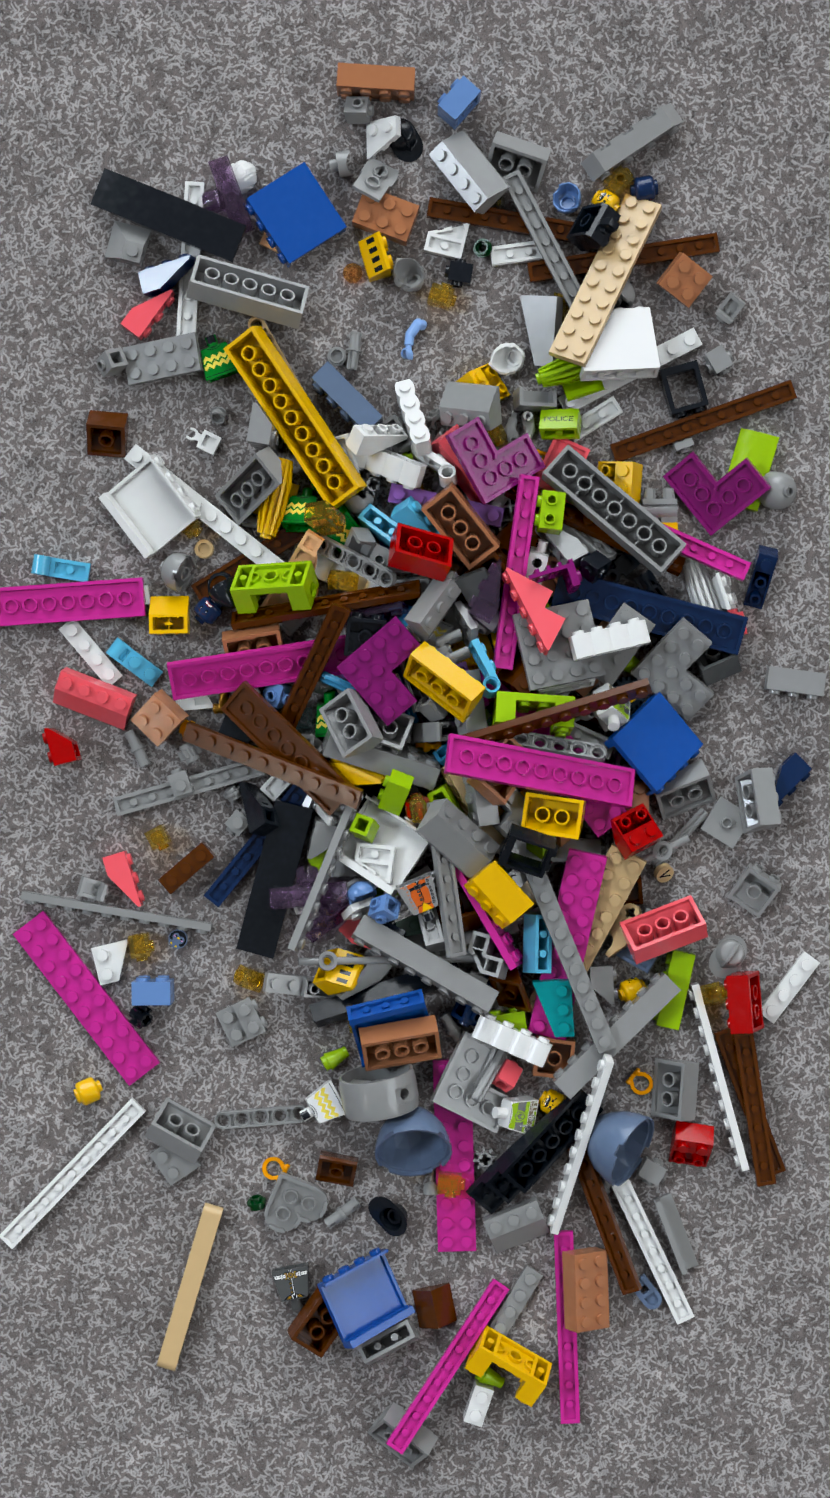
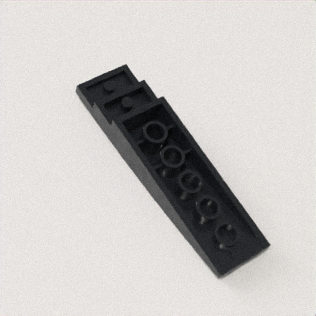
[91,168,247,263]
[236,799,313,959]
[466,1089,604,1214]

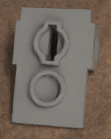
[352,157,399,203]

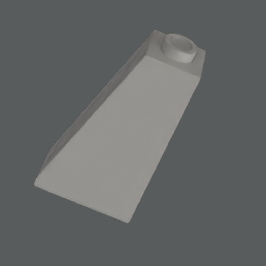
[521,295,563,367]

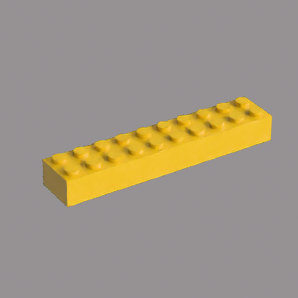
[223,326,367,509]

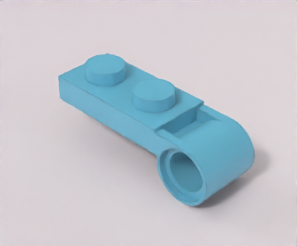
[31,554,91,582]
[106,637,163,687]
[468,638,501,698]

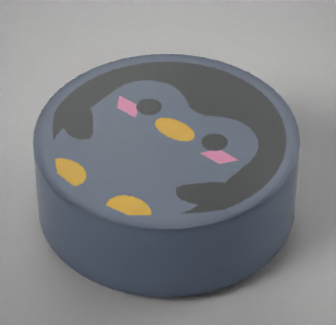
[168,929,188,949]

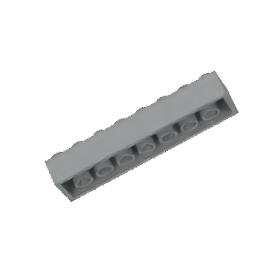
[541,445,687,578]

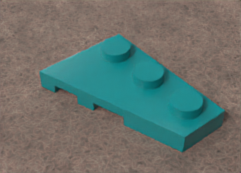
[532,979,575,1037]

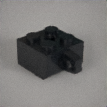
[566,202,621,251]

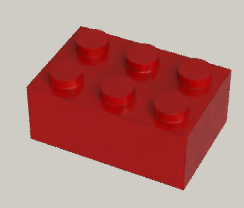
[388,523,454,582]
[724,971,764,1034]

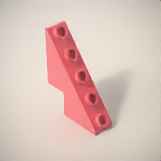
[501,567,565,655]

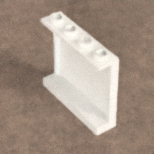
[580,306,660,381]
[98,454,202,559]
[337,795,429,897]

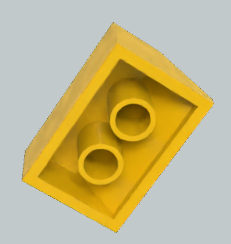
[521,792,586,840]
[463,860,534,929]

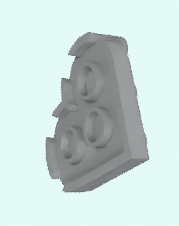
[264,1171,328,1233]

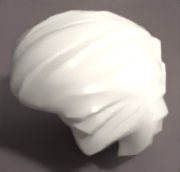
[224,160,257,195]
[488,343,526,376]

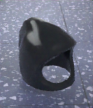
[207,572,236,608]

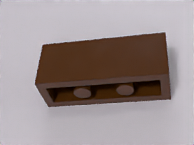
[158,841,216,894]

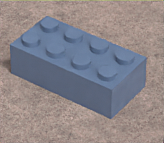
[311,361,383,426]

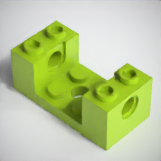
[230,561,319,614]
[492,691,575,738]

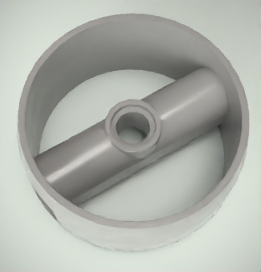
[339,1064,419,1122]

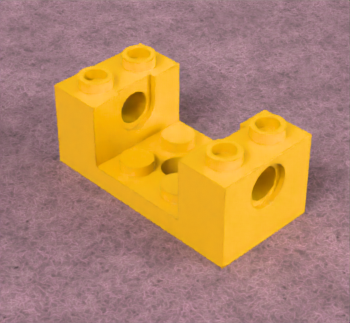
[465,1325,552,1407]

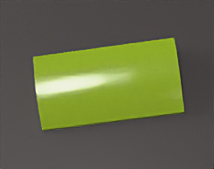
[728,428,780,513]

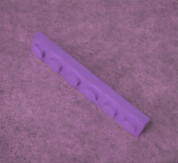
[387,483,505,528]

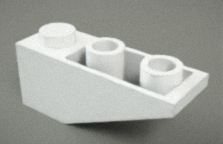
[346,424,408,455]

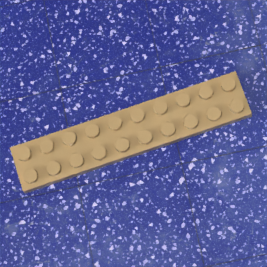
[549,193,662,367]
[529,843,647,1014]

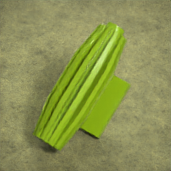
[535,358,605,402]

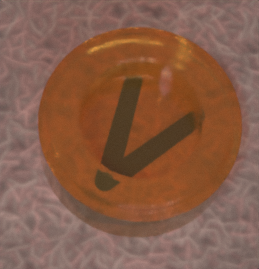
[343,263,362,283]

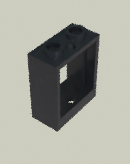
[658,360,709,419]
[498,823,558,878]

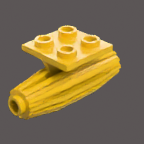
[253,457,300,540]

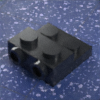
[344,612,387,656]

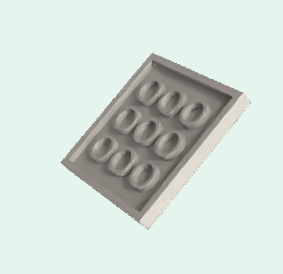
[512,599,606,692]

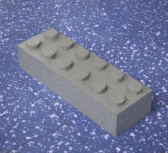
[186,254,310,329]
[322,729,441,791]

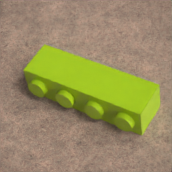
[652,950,696,1030]

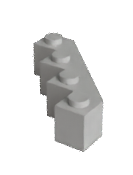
[581,103,683,182]
[492,789,527,888]

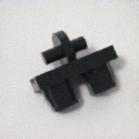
[634,570,667,596]

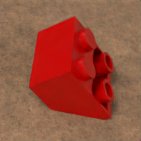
[42,728,82,766]
[610,803,663,860]
[668,1121,714,1167]

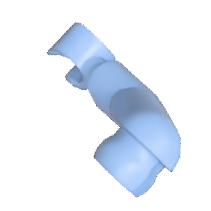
[401,318,427,360]

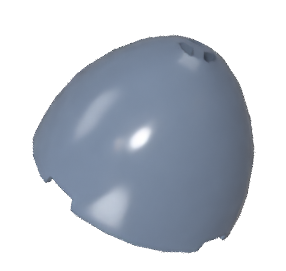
[375,1106,452,1176]
[586,1111,654,1186]

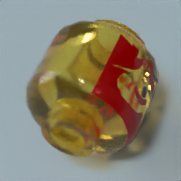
[404,793,430,823]

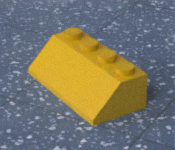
[403,641,486,723]

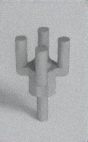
[434,629,471,664]

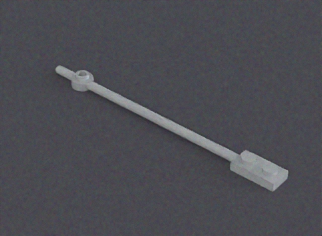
[477,835,691,935]
[298,948,523,971]

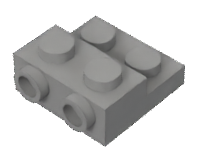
[727,863,782,918]
[215,996,268,1047]

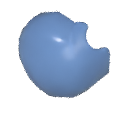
[553,182,581,214]
[347,881,377,905]

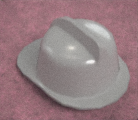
[709,935,747,978]

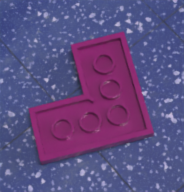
[445,417,546,505]
[663,451,771,536]
[337,616,421,726]

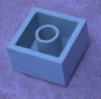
[437,76,481,130]
[131,975,174,1006]

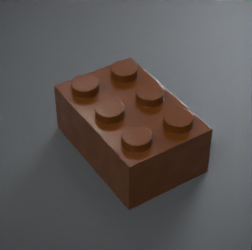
[287,1287,338,1358]

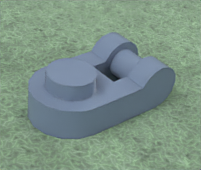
[634,1273,662,1309]

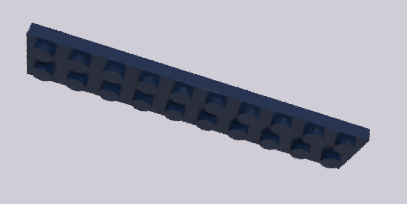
[551,576,748,655]

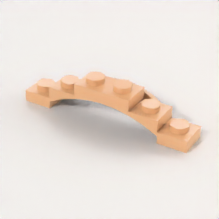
[260,529,325,607]

